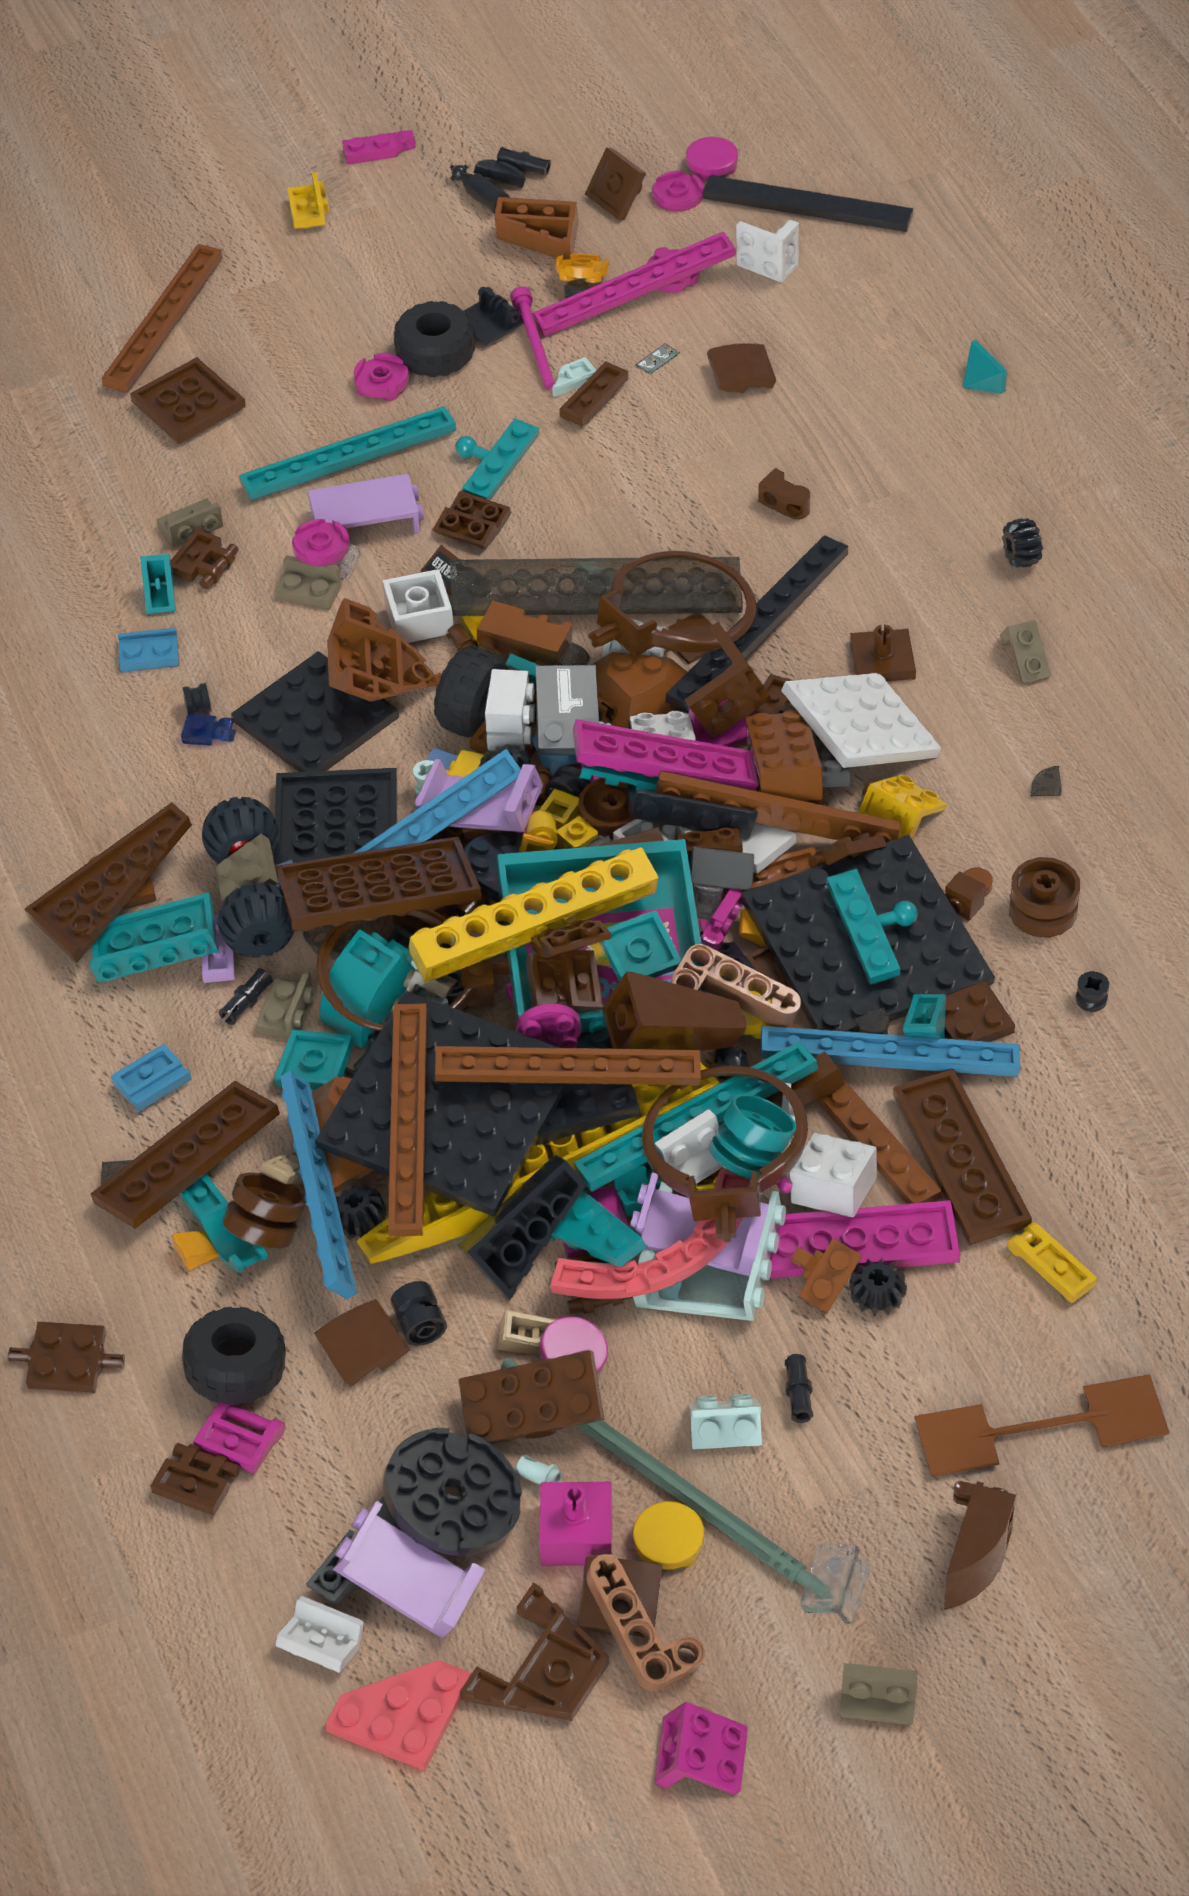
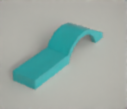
[178,1173,268,1273]

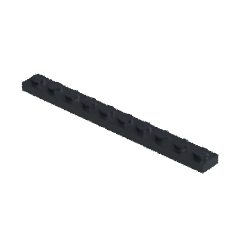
[665,535,849,713]

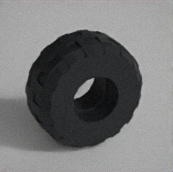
[394,301,475,377]
[434,646,508,738]
[182,1306,286,1405]

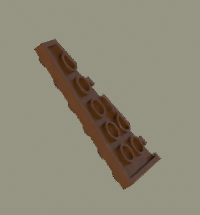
[24,802,192,963]

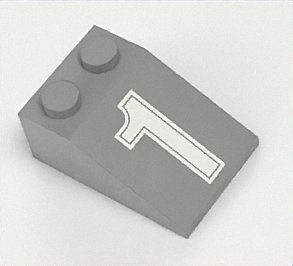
[535,665,599,756]

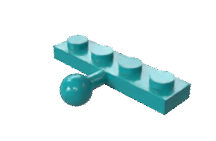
[455,418,539,500]
[827,869,918,985]

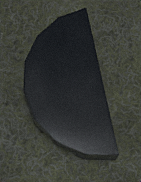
[473,159,526,187]

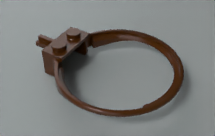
[589,551,756,657]
[317,909,510,1032]
[642,1066,808,1242]

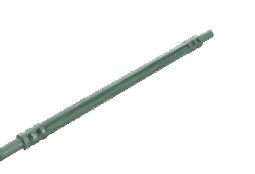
[501,1357,833,1601]

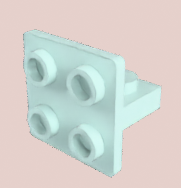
[689,1394,762,1449]

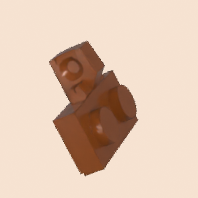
[790,1238,862,1314]

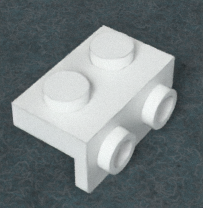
[276,1596,364,1673]

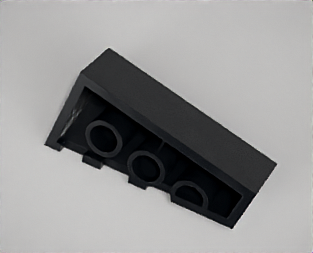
[457,1155,587,1300]

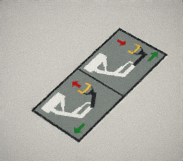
[635,344,680,374]

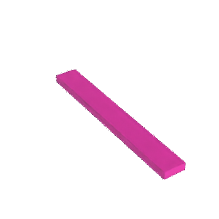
[532,231,736,338]

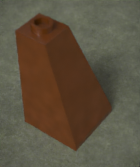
[602,972,747,1051]

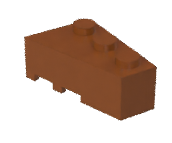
[494,197,578,260]
[477,601,573,666]

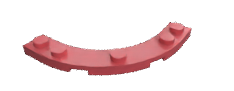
[550,1168,752,1299]

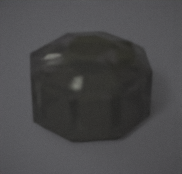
[564,279,589,299]

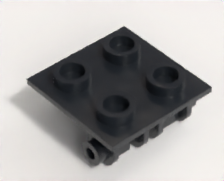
[464,287,524,346]

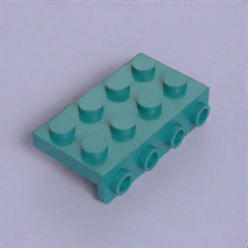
[89,892,218,983]

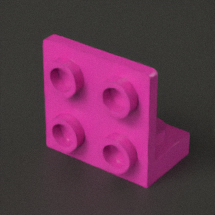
[654,1701,748,1795]

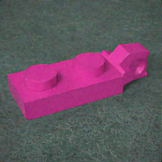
[342,130,415,164]
[700,889,743,950]

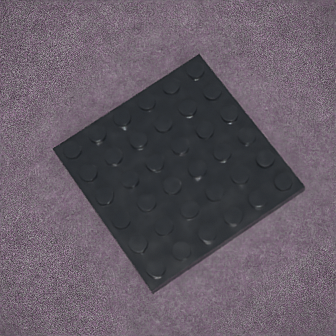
[741,835,995,1033]
[315,990,569,1217]

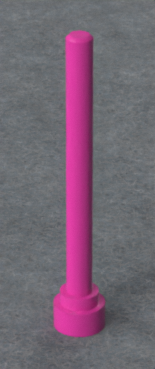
[510,286,555,389]

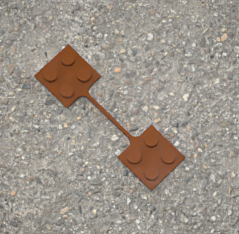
[914,1374,1169,1477]

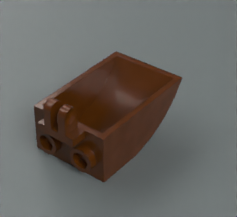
[944,1481,1016,1610]

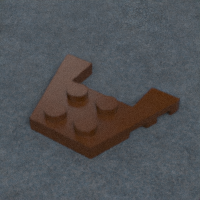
[460,1582,609,1720]

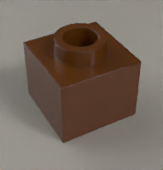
[945,871,985,920]

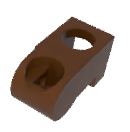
[758,468,810,519]

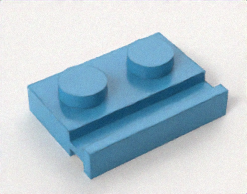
[118,628,179,672]
[111,1044,192,1112]

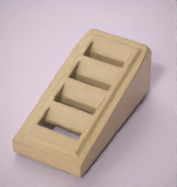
[259,1150,304,1185]
[497,1310,555,1354]

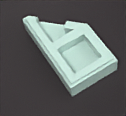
[552,357,596,397]

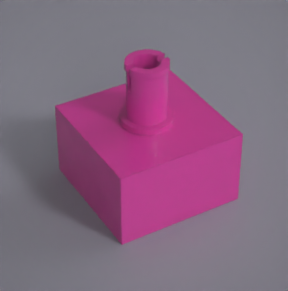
[539,1481,613,1566]

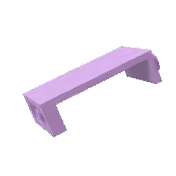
[308,474,424,533]
[415,759,543,832]
[630,1173,769,1276]
[333,1501,485,1639]

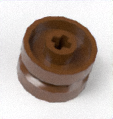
[578,778,635,847]
[1009,857,1080,938]
[222,1172,306,1249]

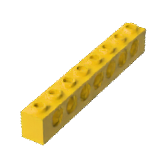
[409,847,659,983]

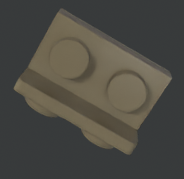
[157,498,223,547]
[275,555,342,610]
[256,973,315,1039]
[840,1663,918,1725]

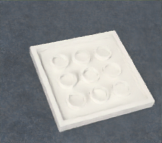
[781,673,942,768]

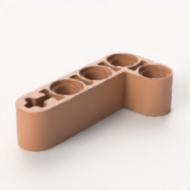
[671,944,801,1027]
[586,1554,705,1692]

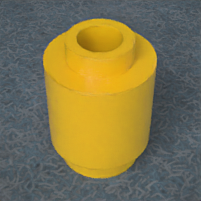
[525,811,558,849]

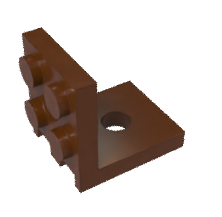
[684,621,772,739]

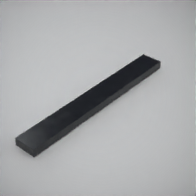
[703,175,913,232]

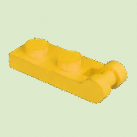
[1007,1222,1097,1303]

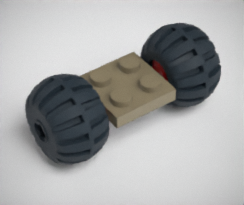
[202,797,294,958]

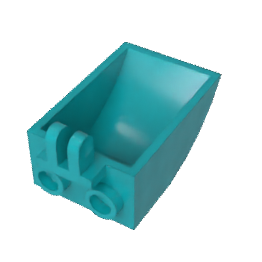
[320,929,416,1049]

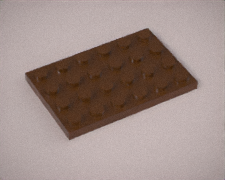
[275,836,482,931]

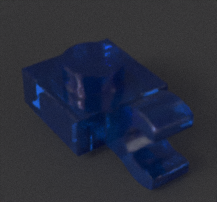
[181,714,236,746]

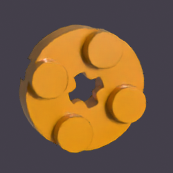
[555,253,609,283]

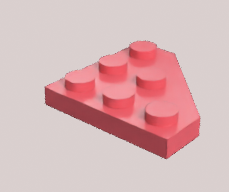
[325,1660,471,1771]

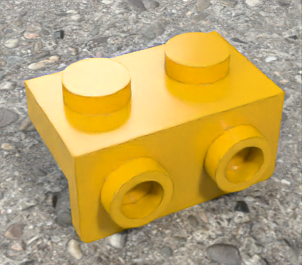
[287,172,329,229]

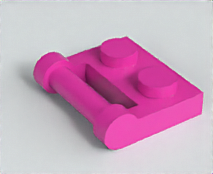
[193,1402,285,1474]

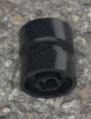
[390,1281,447,1346]

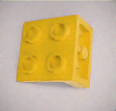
[858,775,947,840]

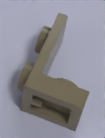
[1000,620,1051,684]
[390,968,458,1014]

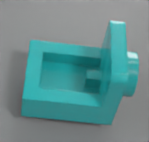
[613,1164,649,1217]

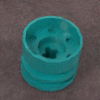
[709,1094,796,1179]

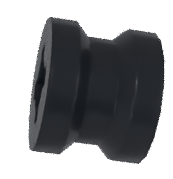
[182,683,212,716]
[1076,971,1109,1012]

